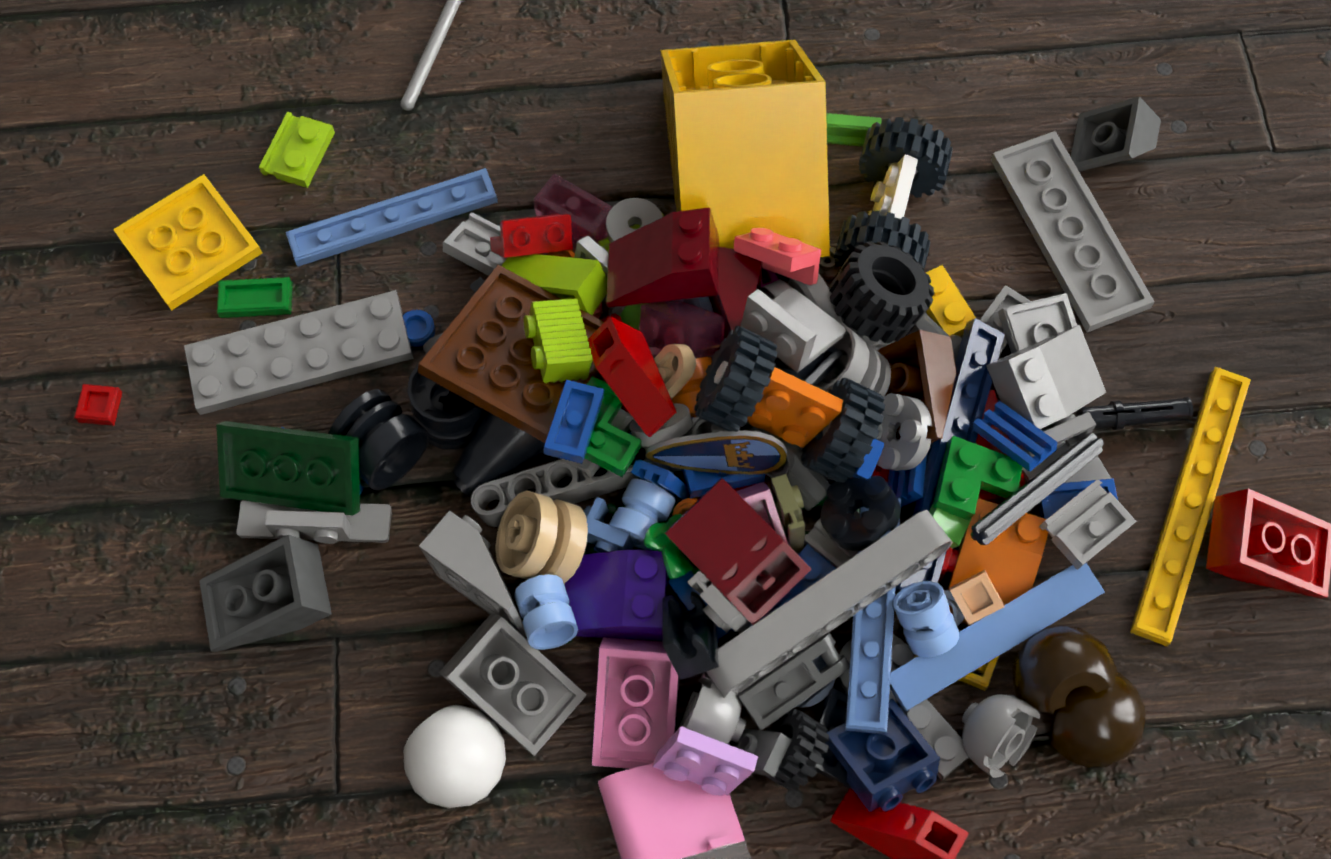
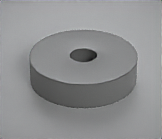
[606,198,663,243]
[629,403,693,446]

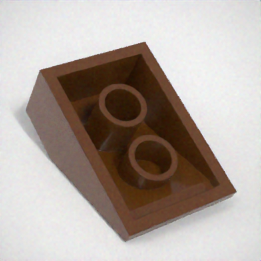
[877,330,956,443]

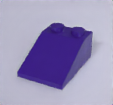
[564,549,669,641]

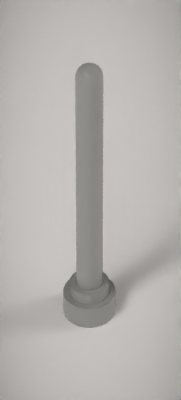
[401,0,465,111]

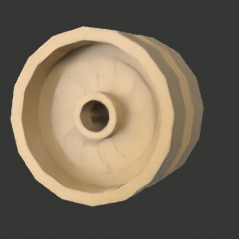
[495,490,588,584]

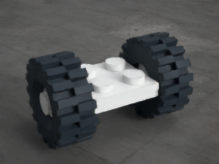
[834,117,953,271]

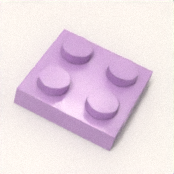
[653,726,758,796]

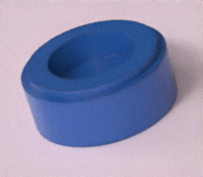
[403,310,435,347]

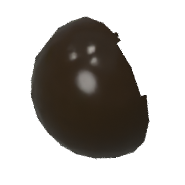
[1012,626,1117,714]
[1049,672,1145,767]

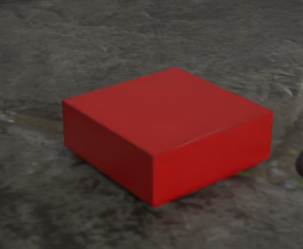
[74,384,123,426]

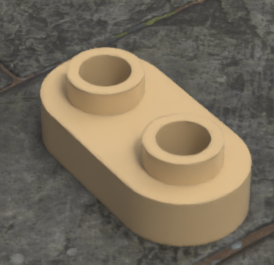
[654,344,696,400]

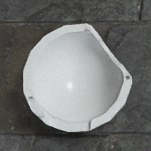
[403,704,506,808]

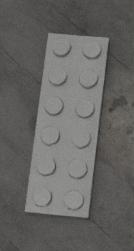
[991,131,1155,332]
[184,290,414,415]

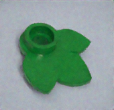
[644,514,704,579]

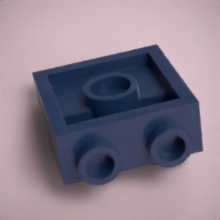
[825,698,940,812]

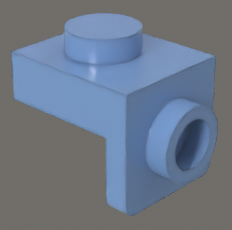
[584,497,634,553]

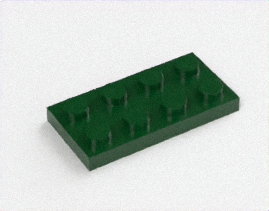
[216,421,360,516]

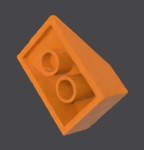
[947,498,1048,626]

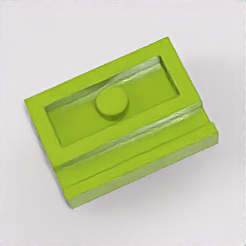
[259,112,335,188]

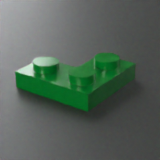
[584,376,642,478]
[933,436,1023,520]

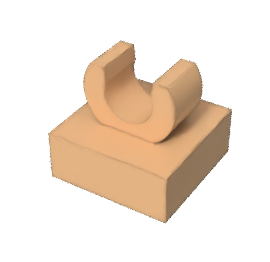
[950,570,1004,625]

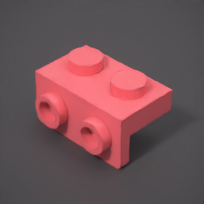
[734,228,821,285]

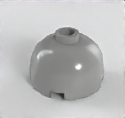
[678,672,746,744]
[962,694,1040,778]

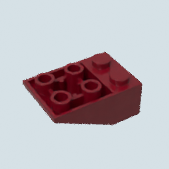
[665,478,812,625]

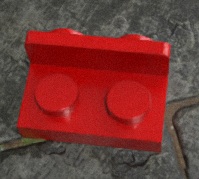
[490,213,573,258]

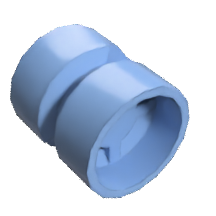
[609,479,676,550]
[514,574,578,650]
[893,581,959,657]

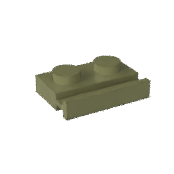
[771,474,805,553]

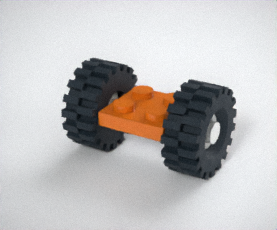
[694,326,885,483]

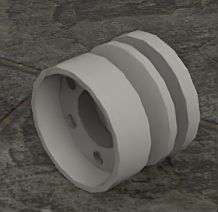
[816,323,891,397]

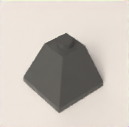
[1071,96,1161,172]

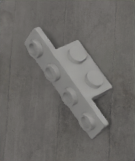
[236,500,392,544]

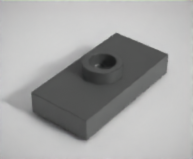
[729,728,791,777]

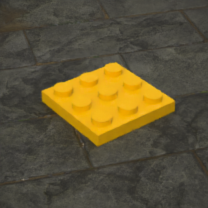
[113,174,262,311]

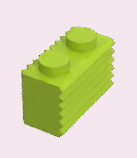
[524,298,593,384]

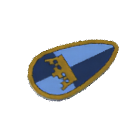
[646,424,787,475]

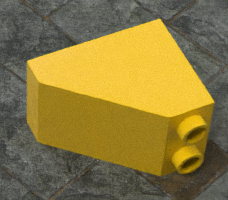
[661,40,830,257]

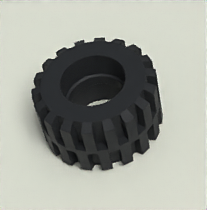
[829,241,934,343]

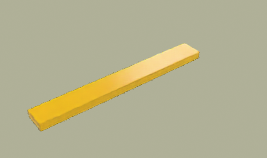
[1130,367,1251,646]

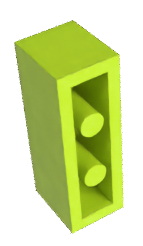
[501,254,608,315]

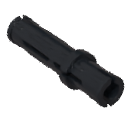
[1076,397,1193,430]

